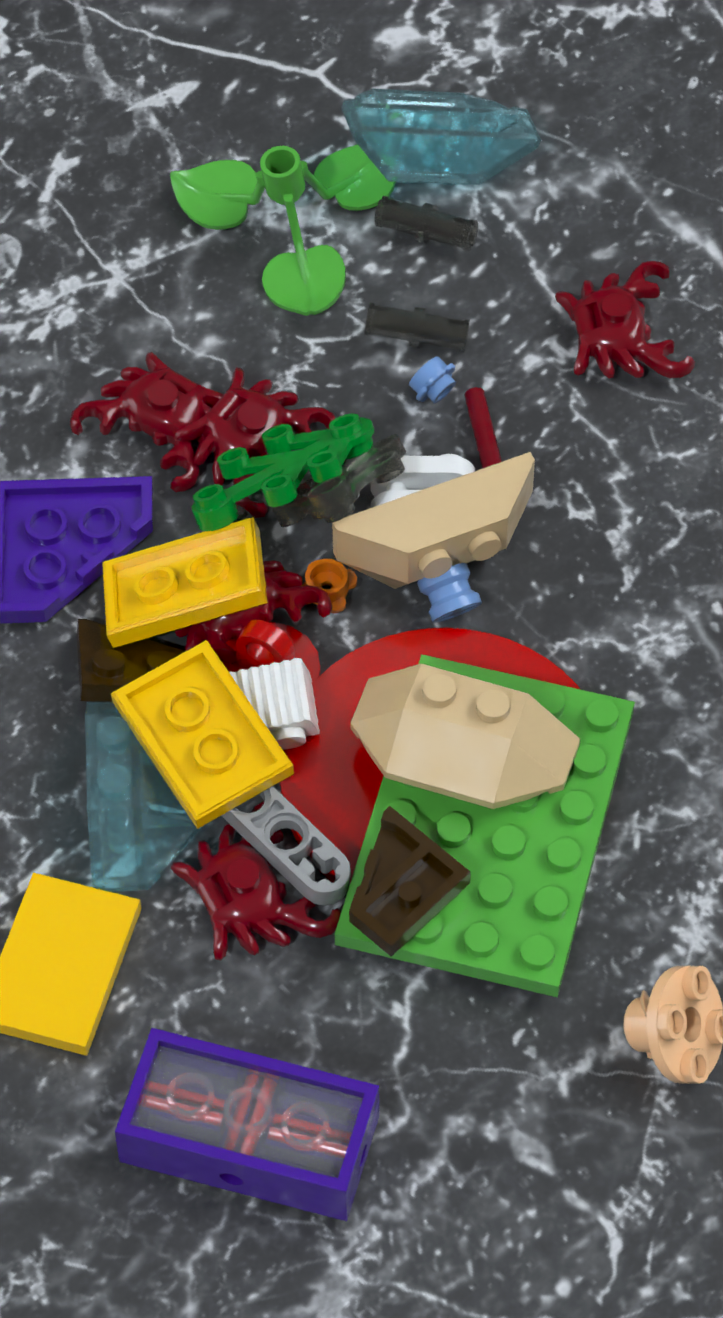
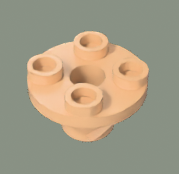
[623,966,723,1084]

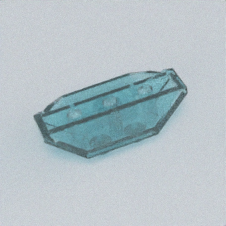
[341,89,541,185]
[85,701,201,892]

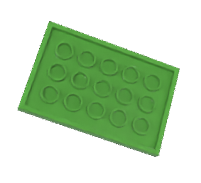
[335,654,635,997]

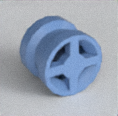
[417,563,482,623]

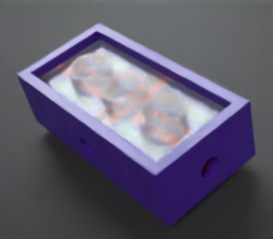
[115,1028,380,1221]

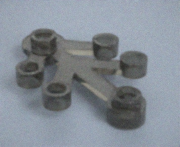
[272,435,406,527]

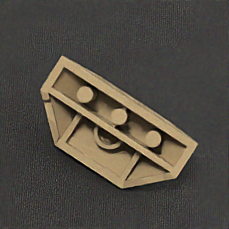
[332,452,535,589]
[350,664,580,809]

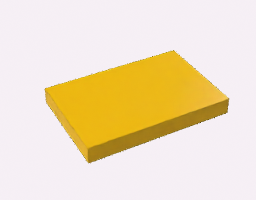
[102,517,268,648]
[111,640,294,829]
[0,872,141,1056]

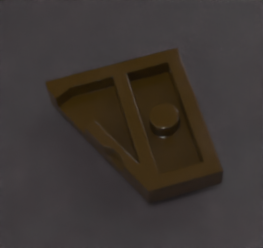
[77,619,185,702]
[349,806,471,957]

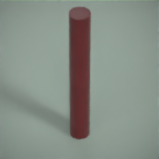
[464,387,502,469]

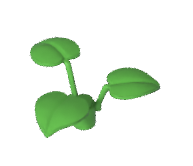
[170,138,398,316]

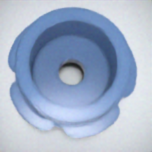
[409,356,456,403]

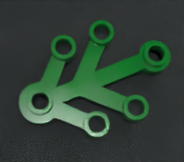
[191,414,375,531]

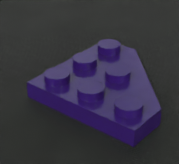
[0,476,153,624]

